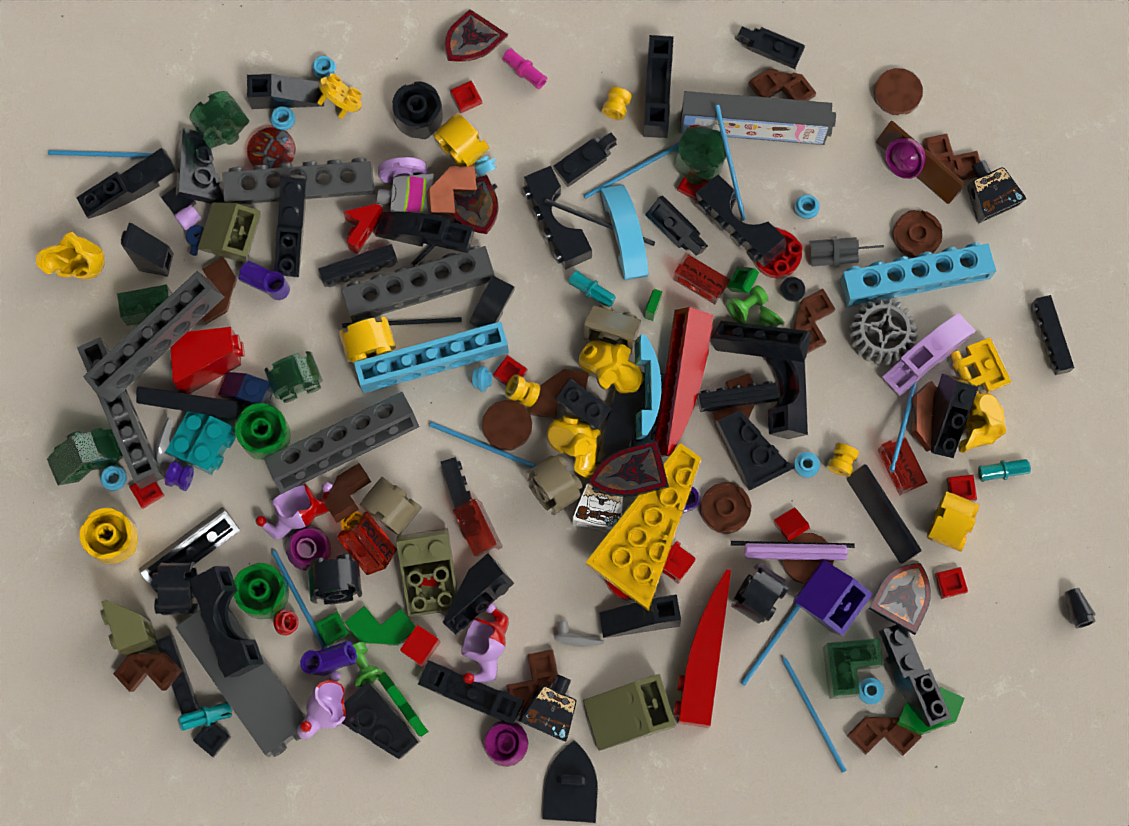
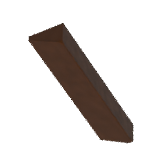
[877,120,965,204]

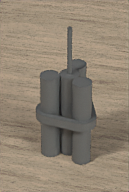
[809,236,884,267]

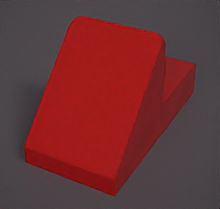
[343,204,383,254]

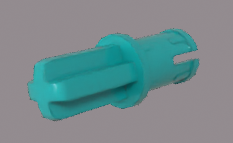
[568,270,616,307]
[978,459,1031,482]
[178,701,232,731]

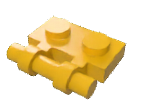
[950,337,1012,395]

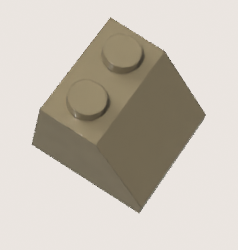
[584,305,641,354]

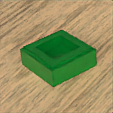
[727,266,760,294]
[644,289,663,321]
[314,611,350,647]

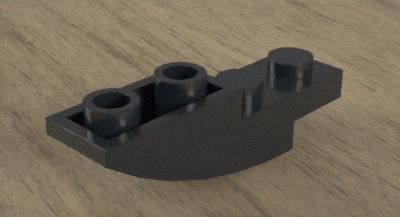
[76,148,176,219]
[274,174,307,277]
[375,211,475,253]
[879,625,951,727]

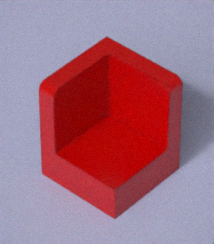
[662,541,696,584]
[400,624,441,668]

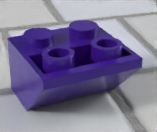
[793,560,873,636]

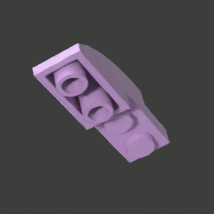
[882,313,976,396]

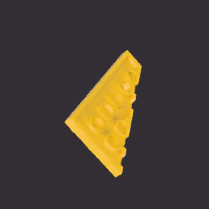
[586,443,701,611]

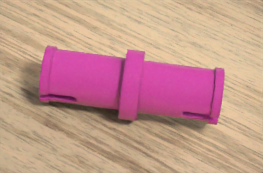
[502,48,548,90]

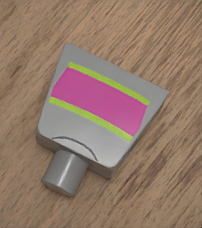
[377,174,435,214]

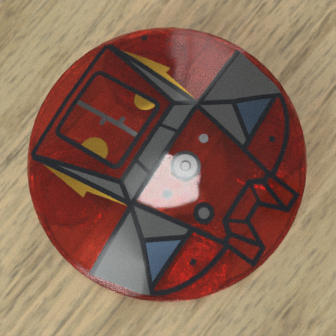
[247,127,296,169]

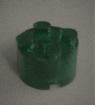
[189,91,249,148]
[675,127,726,184]
[264,351,323,403]

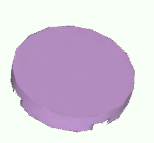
[378,157,427,184]

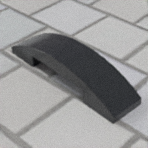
[418,660,524,725]

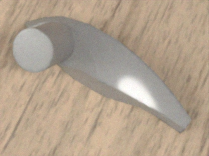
[155,418,178,465]
[554,621,604,646]

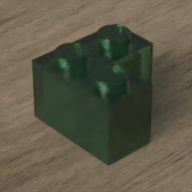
[117,284,172,326]
[46,428,123,486]
[823,638,883,699]

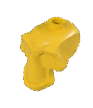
[36,231,105,280]
[579,340,644,393]
[958,393,1007,453]
[547,415,601,479]

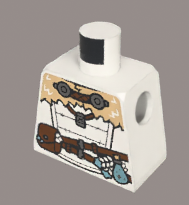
[573,483,623,533]

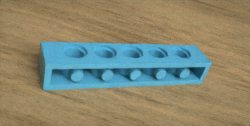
[840,242,996,307]
[354,322,509,394]

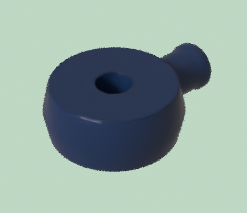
[186,225,204,256]

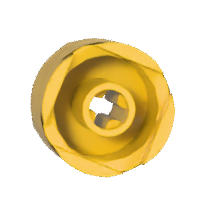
[433,112,490,167]
[339,317,396,363]
[926,491,980,552]
[79,508,138,564]

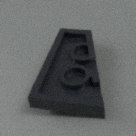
[176,128,225,204]
[715,410,795,491]
[342,681,421,759]

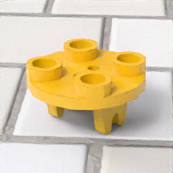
[317,73,362,120]

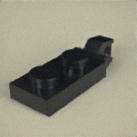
[737,26,805,69]
[553,132,617,187]
[646,195,708,256]

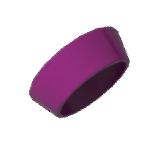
[885,138,926,179]
[286,527,331,571]
[484,721,529,767]

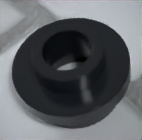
[780,277,805,302]

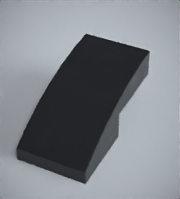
[469,276,515,328]

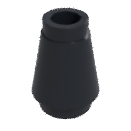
[1065,588,1096,628]

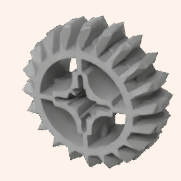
[849,298,918,366]

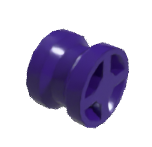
[165,461,194,491]

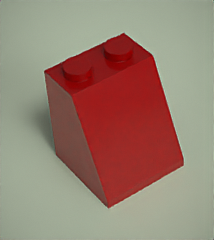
[171,327,245,394]

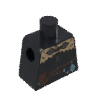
[967,160,1027,223]
[516,674,577,742]

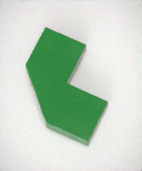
[344,606,416,646]
[378,672,429,737]
[897,687,965,735]

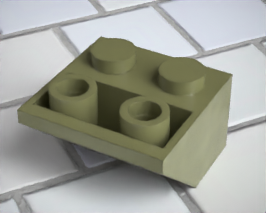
[198,203,261,264]
[100,600,158,656]

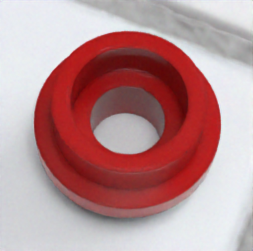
[273,609,299,636]

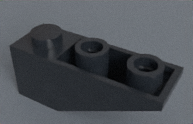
[247,74,324,109]
[121,223,174,277]
[931,374,979,459]
[443,553,515,635]
[599,594,681,638]

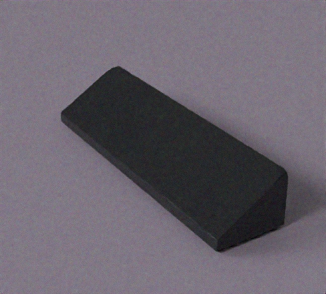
[711,321,811,362]
[596,372,645,465]
[136,386,243,419]
[847,464,922,564]
[139,507,240,593]

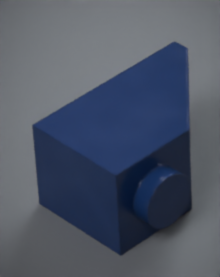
[218,372,275,407]

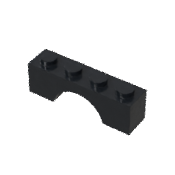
[643,35,674,138]
[522,165,592,270]
[696,174,786,267]
[766,357,808,439]
[190,566,264,678]

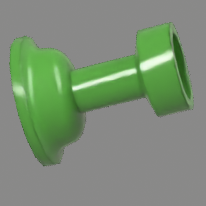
[726,285,768,323]
[759,306,785,327]
[353,642,384,687]

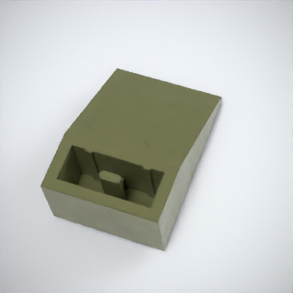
[396,528,458,617]
[583,674,676,751]

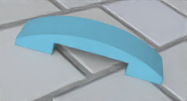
[600,185,649,280]
[635,335,661,440]

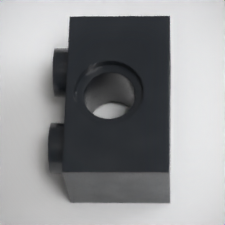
[555,378,612,429]

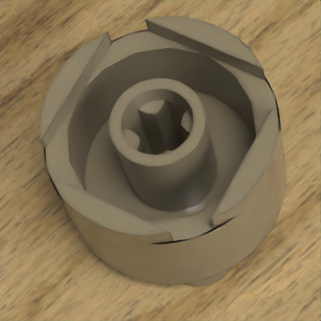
[525,454,583,515]
[360,476,422,536]

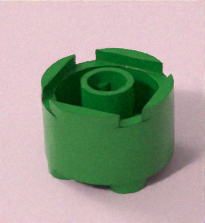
[235,403,291,460]
[234,563,289,619]

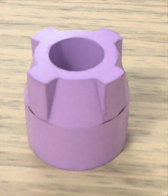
[174,205,201,231]

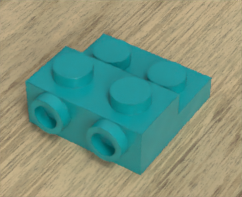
[165,412,236,475]

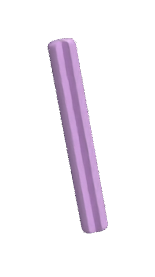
[744,543,848,560]

